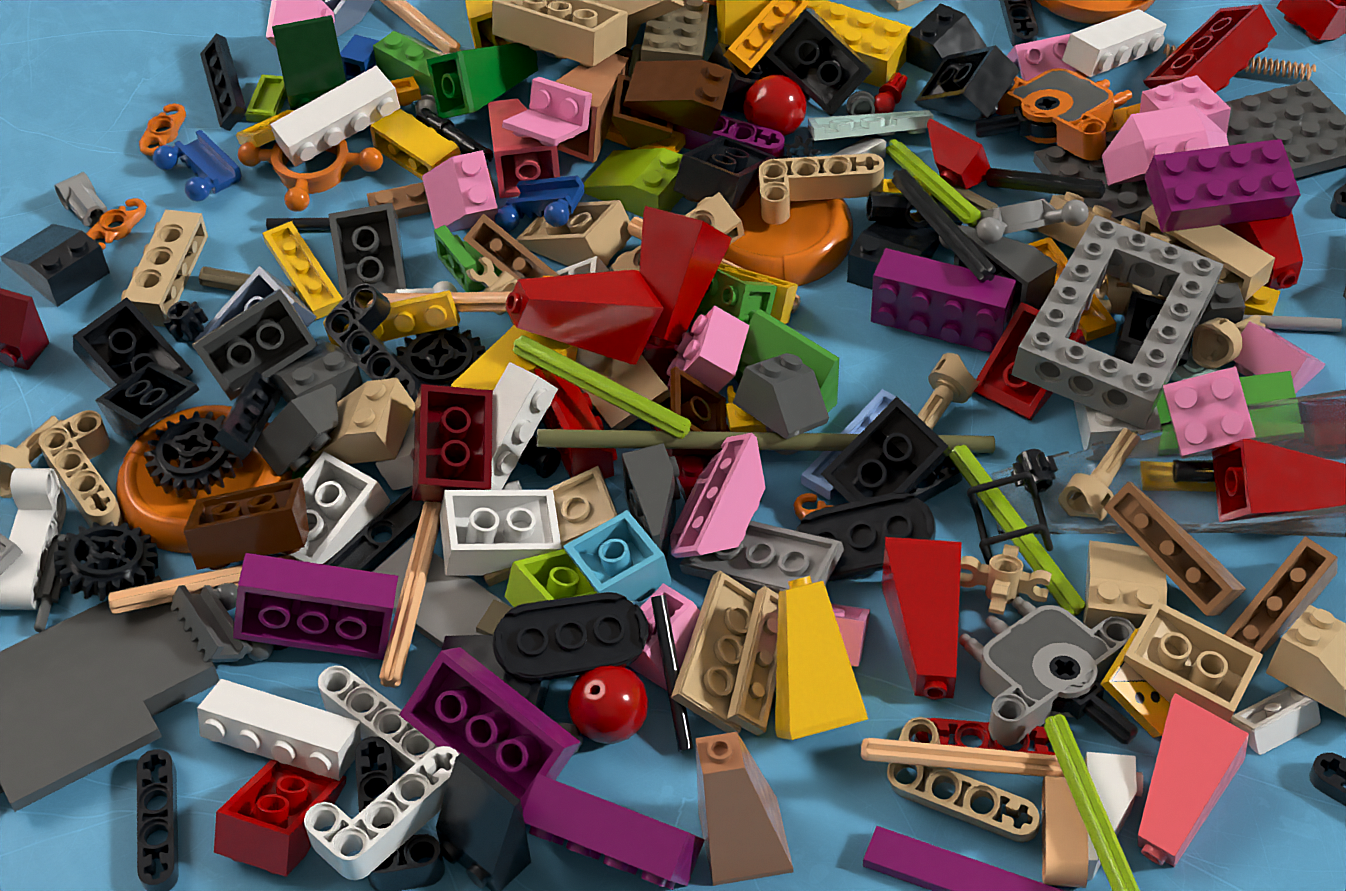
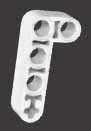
[0,468,66,610]
[304,746,459,880]

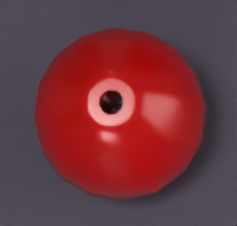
[743,75,807,136]
[568,666,649,744]

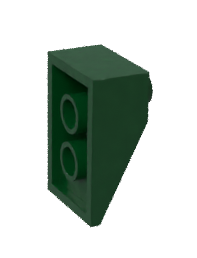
[272,15,346,110]

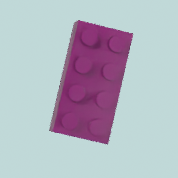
[1144,139,1301,232]
[870,248,1016,353]
[233,553,398,660]
[399,647,581,811]
[523,773,705,890]

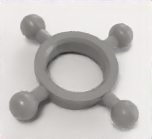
[939,198,1089,249]

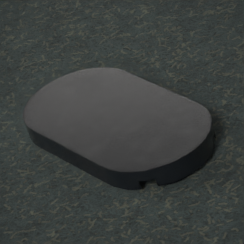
[794,492,936,582]
[493,592,648,682]

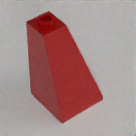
[639,206,732,348]
[1220,211,1303,290]
[505,269,664,365]
[1212,439,1346,523]
[882,537,962,700]

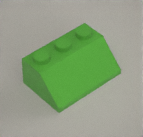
[373,31,445,96]
[734,308,839,412]

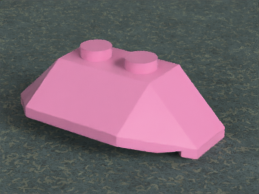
[1102,105,1229,186]
[670,433,766,558]

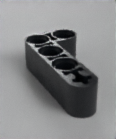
[325,283,423,412]
[355,736,445,891]

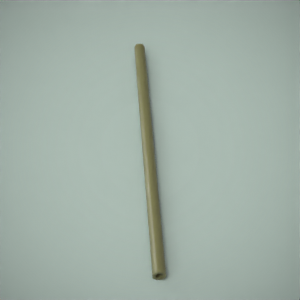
[537,429,995,453]

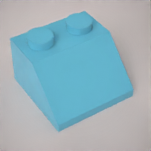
[563,510,672,602]

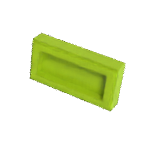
[245,75,287,122]

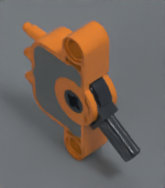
[974,68,1132,161]

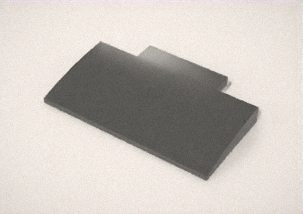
[0,575,220,812]

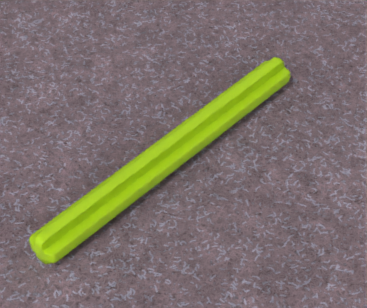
[886,139,981,227]
[513,335,691,439]
[949,445,1086,616]
[1044,714,1140,891]

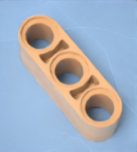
[1042,776,1088,888]

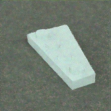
[808,110,934,141]

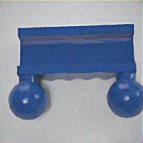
[153,129,242,201]
[494,175,585,231]

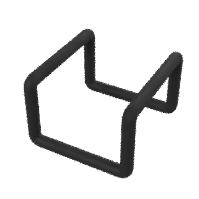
[967,472,1053,565]

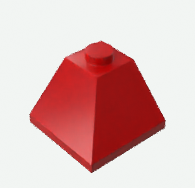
[927,118,991,189]

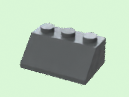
[192,289,318,401]

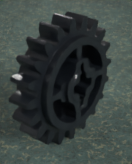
[396,326,486,392]
[144,411,243,498]
[54,521,158,601]

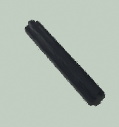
[985,168,1106,199]

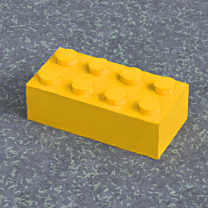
[781,0,913,87]

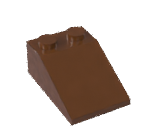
[623,60,732,136]

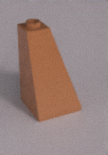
[555,53,629,163]
[695,732,793,886]

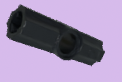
[866,191,963,228]

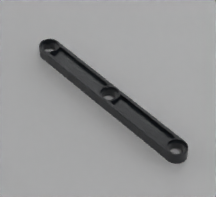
[274,486,442,650]

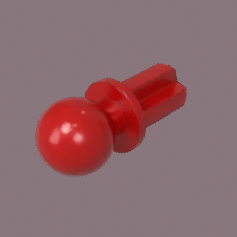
[874,72,908,114]

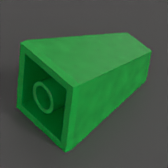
[426,43,538,119]

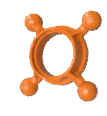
[238,139,383,212]

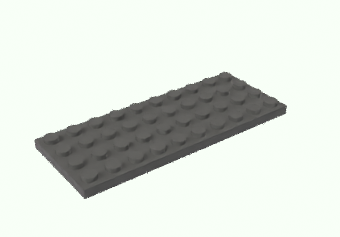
[1033,80,1346,222]

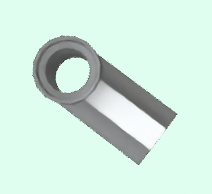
[54,172,108,227]

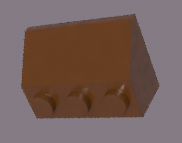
[183,477,309,570]

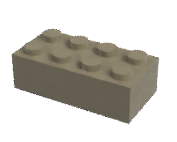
[641,0,710,61]

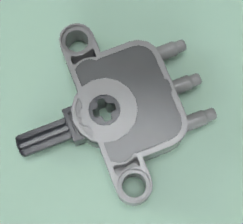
[958,597,1138,746]

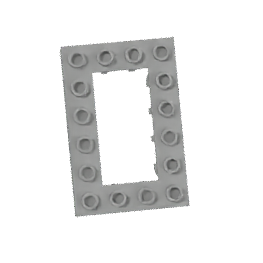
[1011,215,1224,429]

